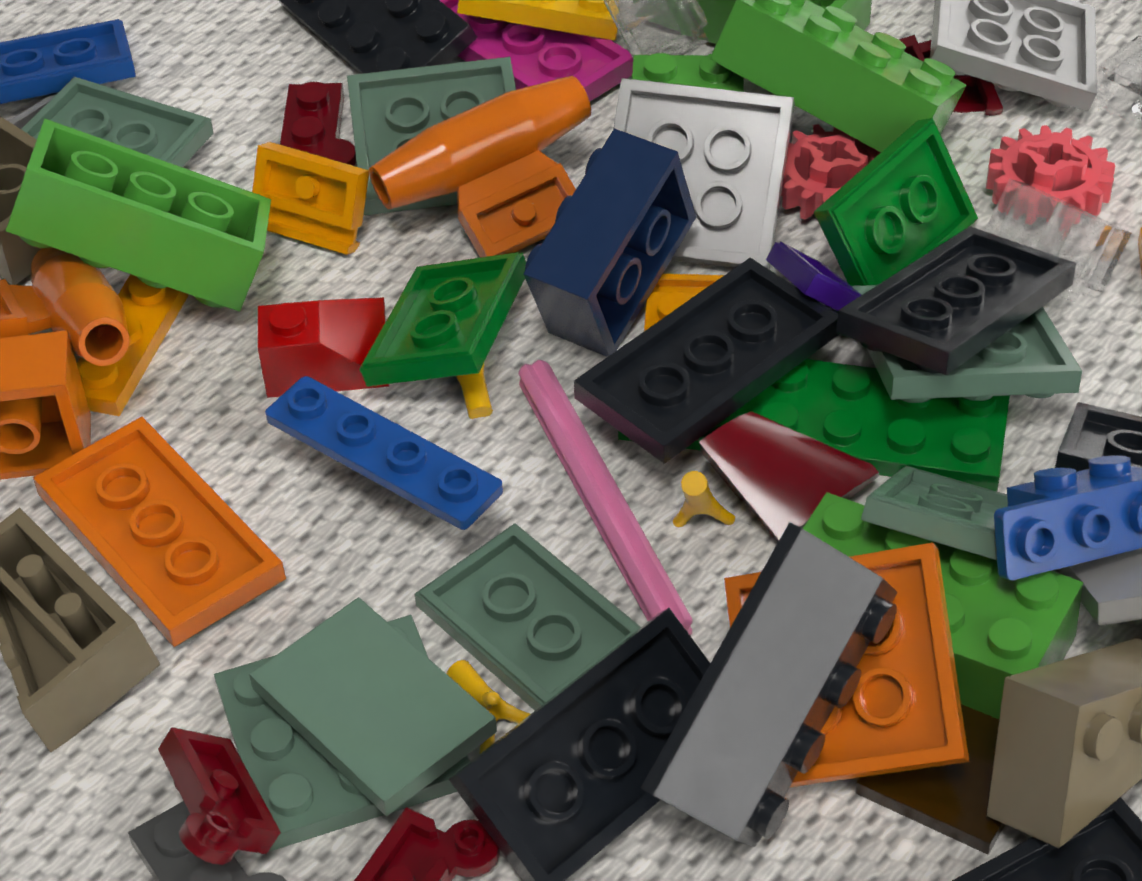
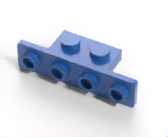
[265,376,503,530]
[994,456,1142,580]

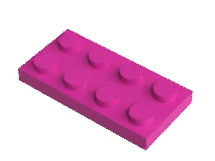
[440,0,634,101]

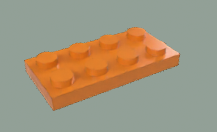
[33,416,286,647]

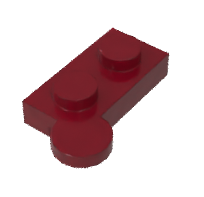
[280,82,357,166]
[158,727,281,864]
[354,807,500,881]

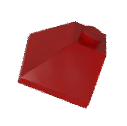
[258,297,389,398]

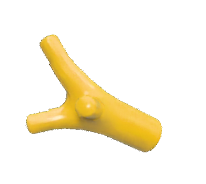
[456,364,493,419]
[673,471,735,527]
[446,660,530,755]

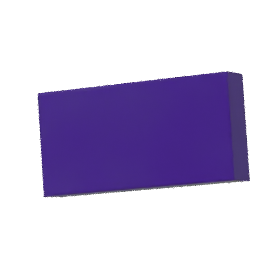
[765,241,862,311]

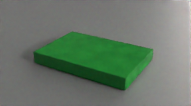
[814,118,979,286]
[359,252,526,387]

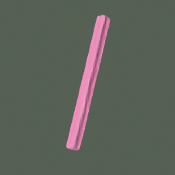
[518,360,692,635]

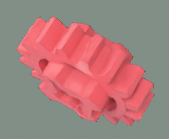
[781,124,881,220]
[986,125,1115,228]

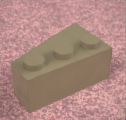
[0,508,161,753]
[987,638,1142,848]

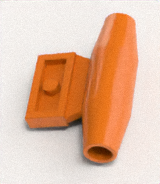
[369,76,591,258]
[0,247,129,366]

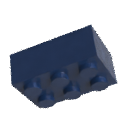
[523,128,696,357]

